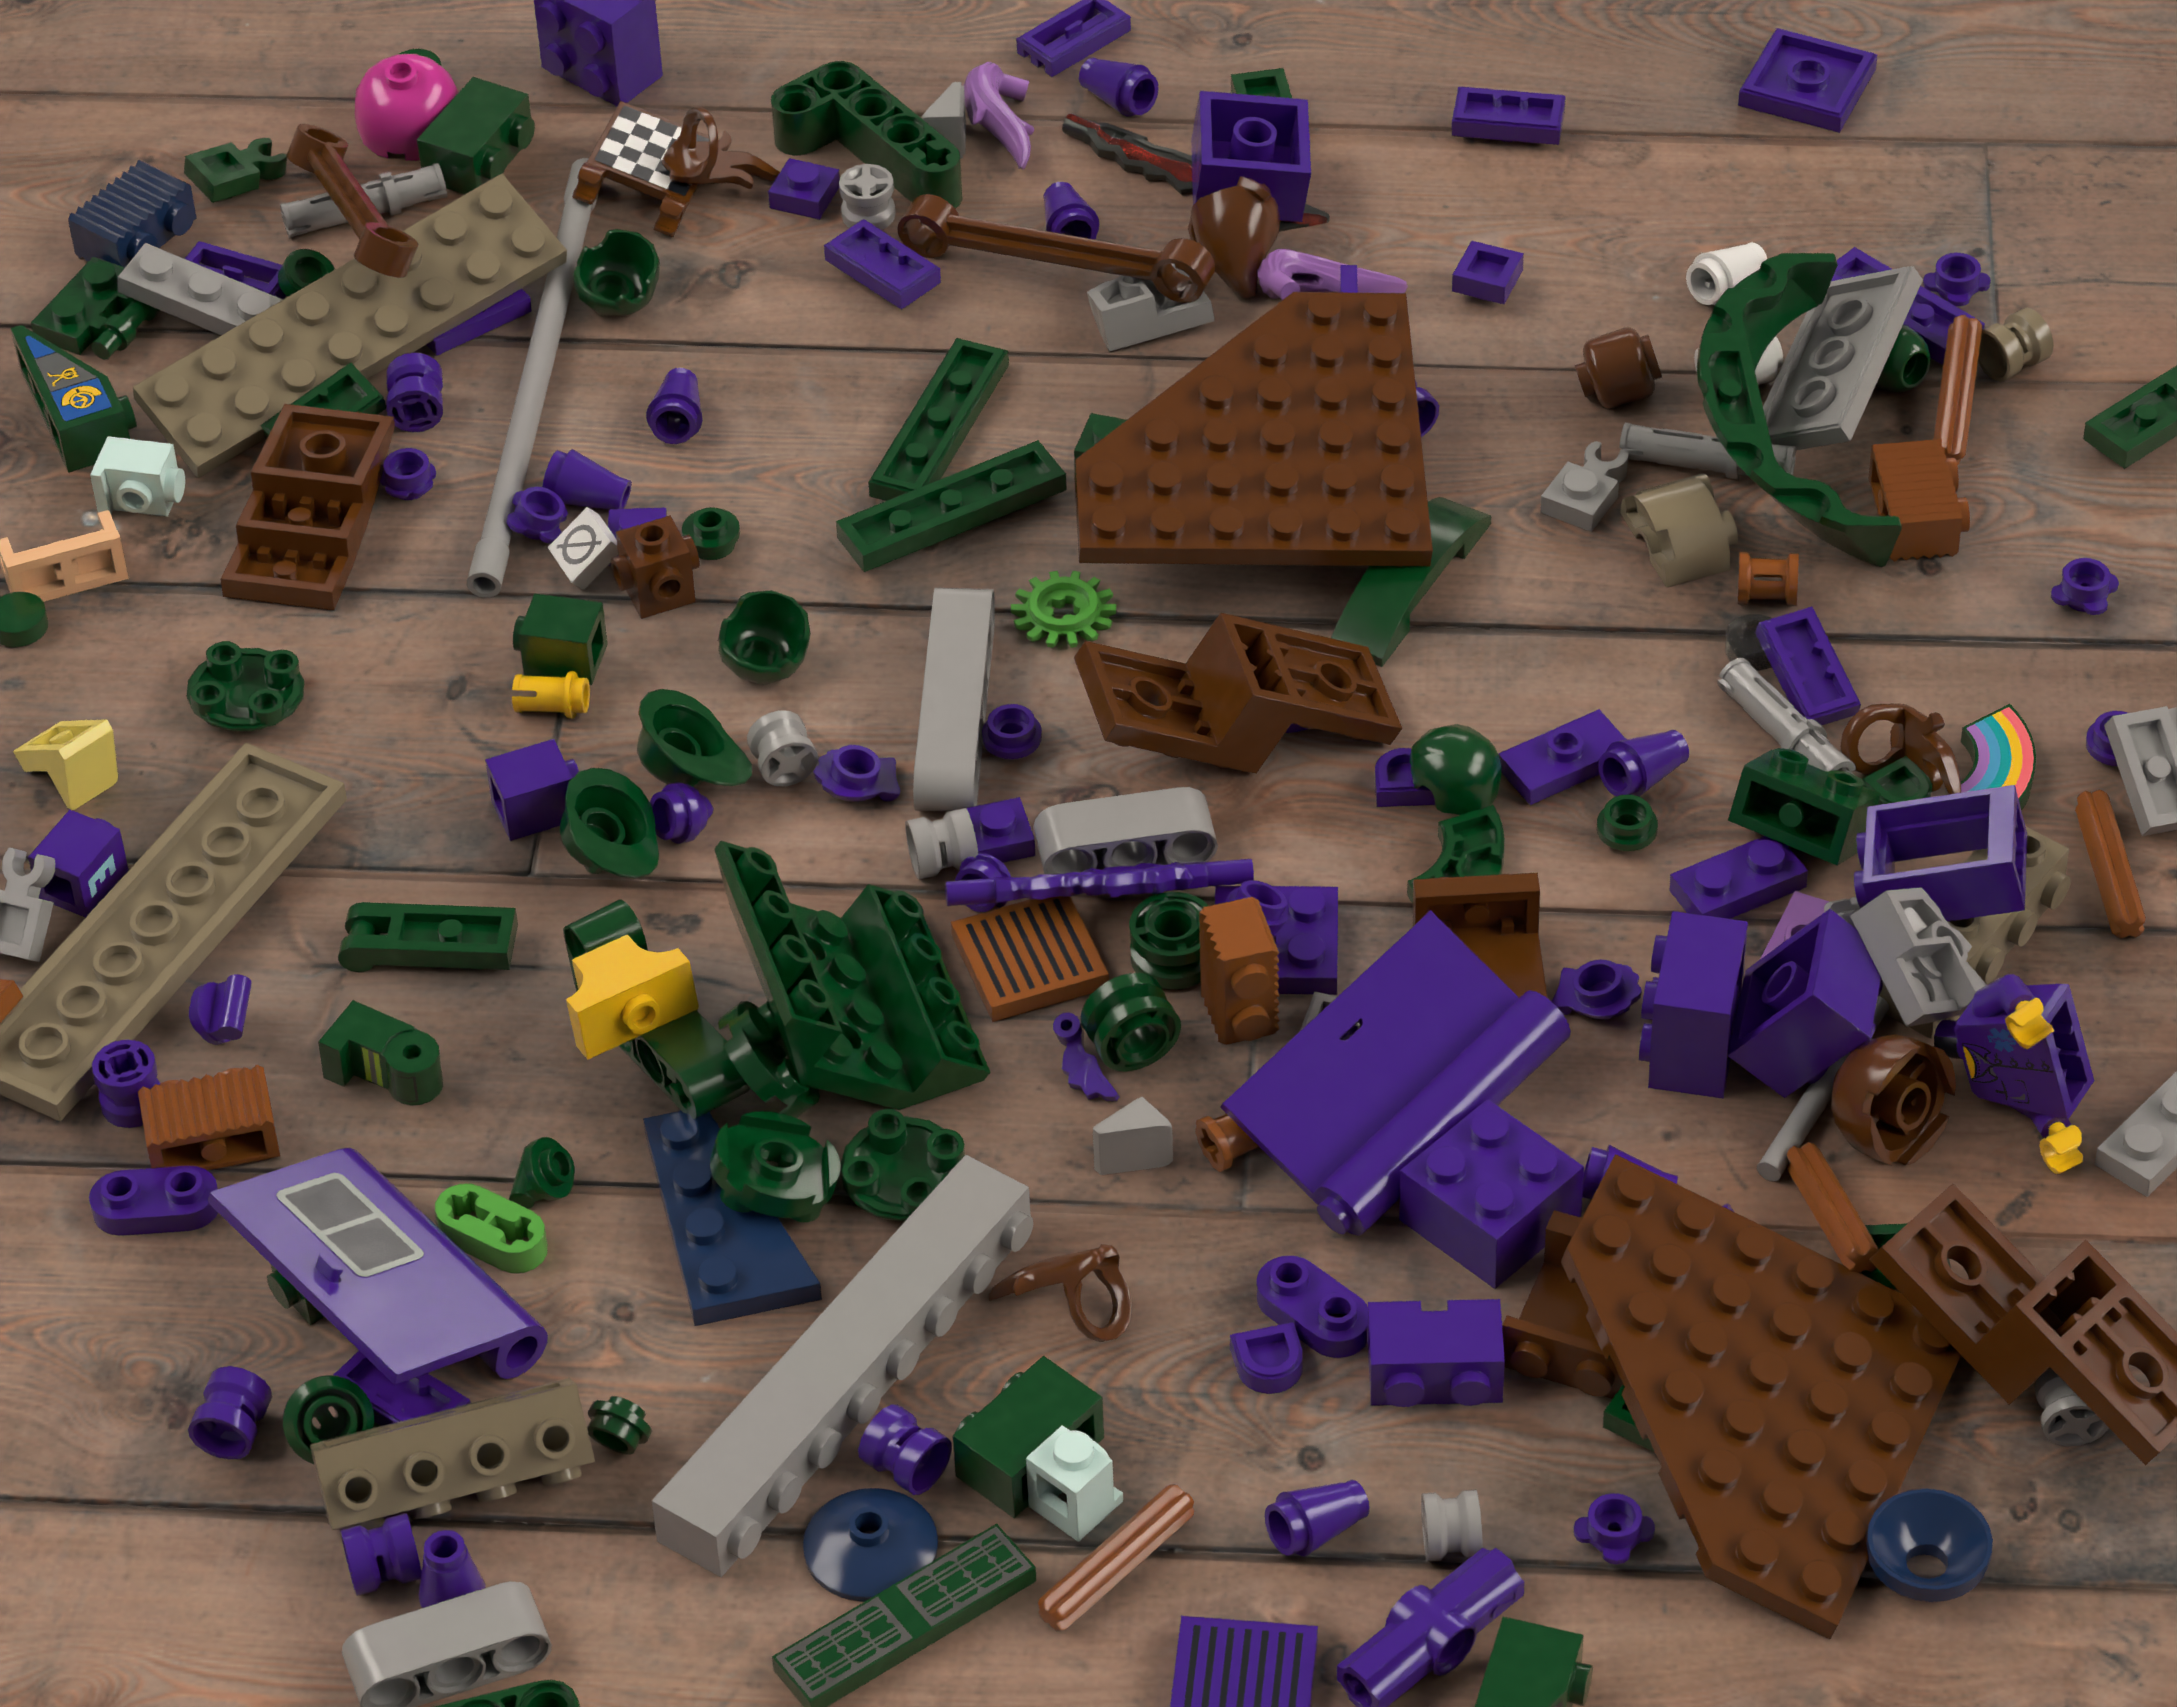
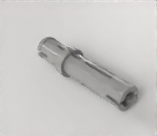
[280,163,447,238]
[1619,423,1796,480]
[1718,658,1856,775]

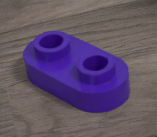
[89,1166,218,1236]
[1257,1256,1368,1358]

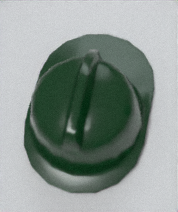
[637,689,752,788]
[560,768,659,879]

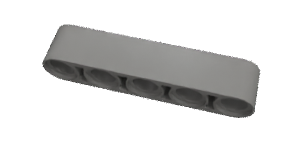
[913,588,995,811]

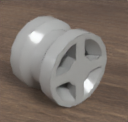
[839,164,896,230]
[747,710,818,787]
[2034,1369,2108,1446]
[1421,1490,1483,1561]

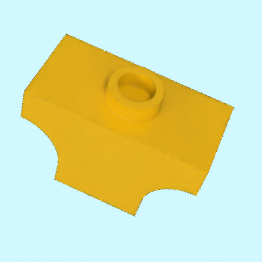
[566,934,699,1060]

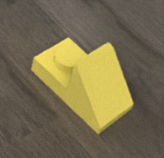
[13,719,118,810]

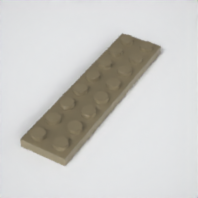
[133,173,567,478]
[0,743,347,1122]

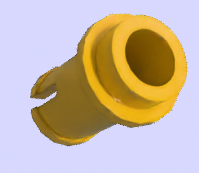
[512,671,590,719]

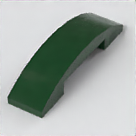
[1331,497,1491,667]

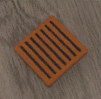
[951,896,1109,1022]

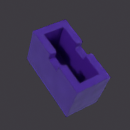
[1368,1299,1505,1407]

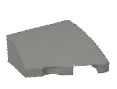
[1087,263,1215,352]
[1850,888,1999,1027]

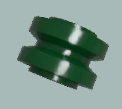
[1129,892,1209,989]
[1080,973,1181,1071]

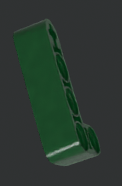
[771,61,963,209]
[563,899,750,1119]

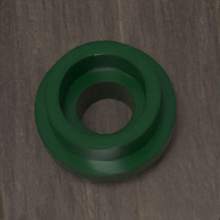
[682,507,740,560]
[1597,795,1658,851]
[587,1396,652,1455]

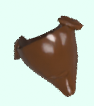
[1188,177,1280,299]

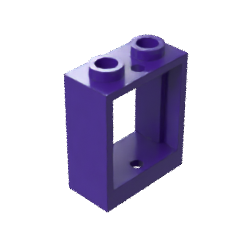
[1854,785,2027,921]

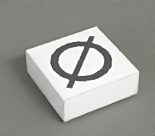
[548,507,618,590]

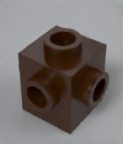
[611,515,700,619]

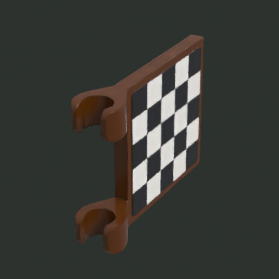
[572,101,709,237]

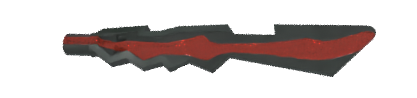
[1062,113,1330,231]

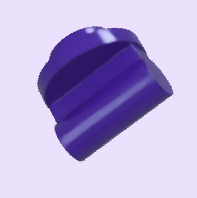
[189,974,252,1045]

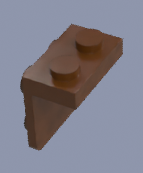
[1413,873,1548,998]

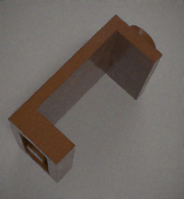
[1502,1210,1623,1399]

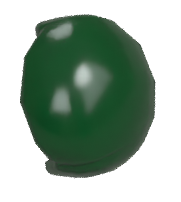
[573,229,660,317]
[718,590,811,685]
[1410,724,1501,815]

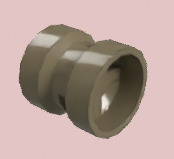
[1978,308,2054,382]

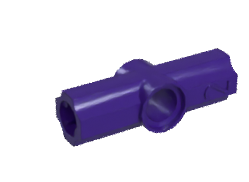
[1337,1547,1524,1707]

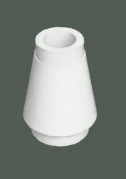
[1686,242,1767,305]

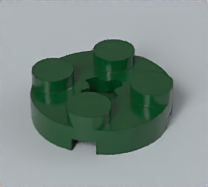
[718,1001,820,1118]
[710,1111,841,1223]

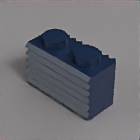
[68,160,197,267]

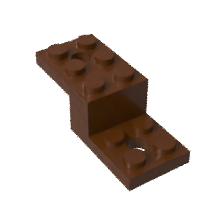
[1074,613,1402,774]
[1869,1183,2177,1466]

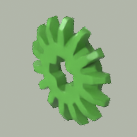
[1011,571,1116,648]

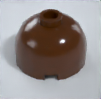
[1831,1034,1956,1165]

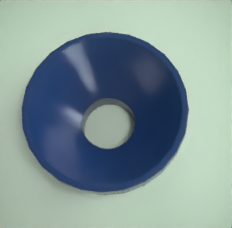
[1867,1489,1993,1602]

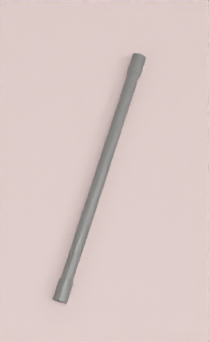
[467,158,599,598]

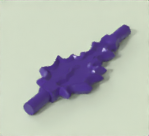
[945,859,1254,906]

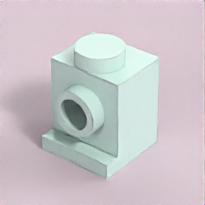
[90,436,185,517]
[1026,1425,1123,1542]

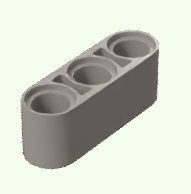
[1034,787,1218,874]
[342,1582,552,1707]

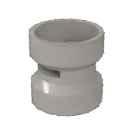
[905,808,978,879]

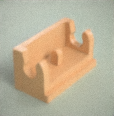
[0,510,129,602]

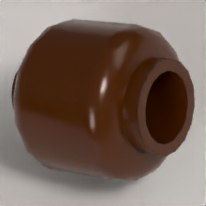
[1574,327,1663,410]

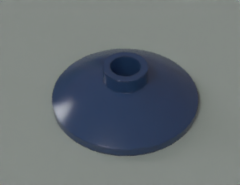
[803,1488,938,1602]

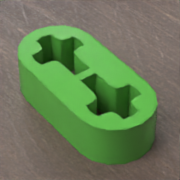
[435,1183,548,1273]

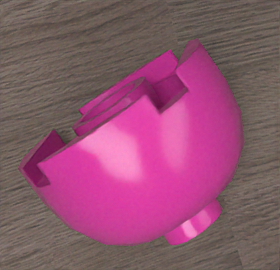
[354,54,458,161]

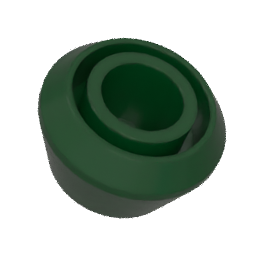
[283,1375,374,1464]

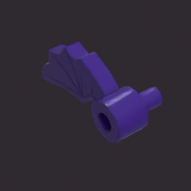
[1053,1012,1119,1101]

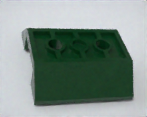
[714,841,991,1110]

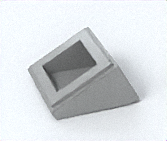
[922,82,966,158]
[1093,1097,1173,1175]

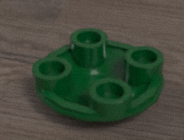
[186,641,305,731]
[840,1109,965,1221]

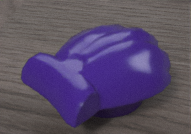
[813,745,901,802]
[1551,960,1642,1020]

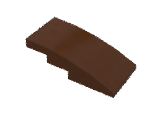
[221,404,395,610]

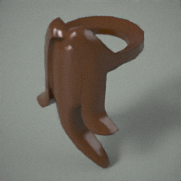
[662,107,780,189]
[1840,703,1961,794]
[988,1244,1132,1342]

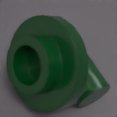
[509,1137,575,1209]

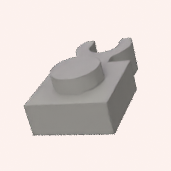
[1540,441,1628,532]
[0,847,55,962]

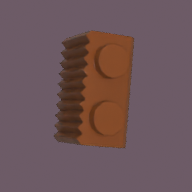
[1868,439,1970,562]
[1199,897,1280,1045]
[138,1064,280,1170]

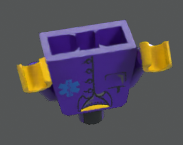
[1934,974,2094,1174]

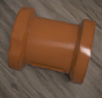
[1738,552,1799,606]
[1195,1114,1259,1172]

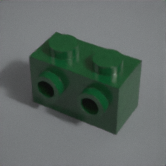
[1728,748,1881,866]

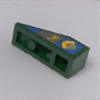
[10,325,137,473]

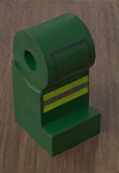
[318,1000,443,1106]

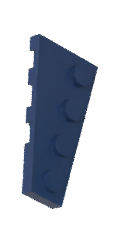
[643,1111,822,1326]

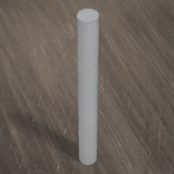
[1757,996,1889,1181]

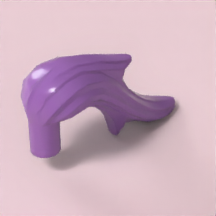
[964,62,1034,170]
[1257,249,1408,300]

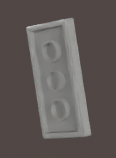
[1763,266,1923,450]

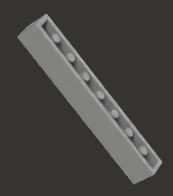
[652,1155,1033,1577]

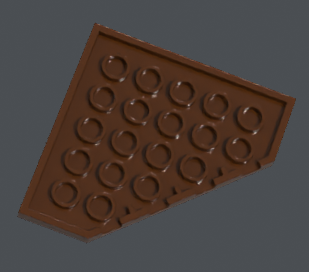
[1074,292,1433,566]
[1561,1154,1961,1639]

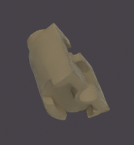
[1620,474,1738,588]

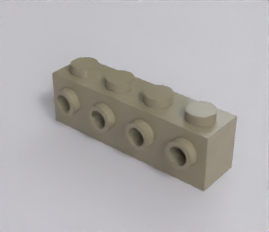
[1879,827,2071,1039]
[310,1378,595,1530]

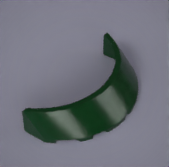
[1697,253,1902,567]

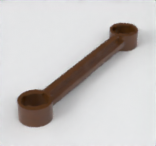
[286,124,418,278]
[897,194,1215,303]

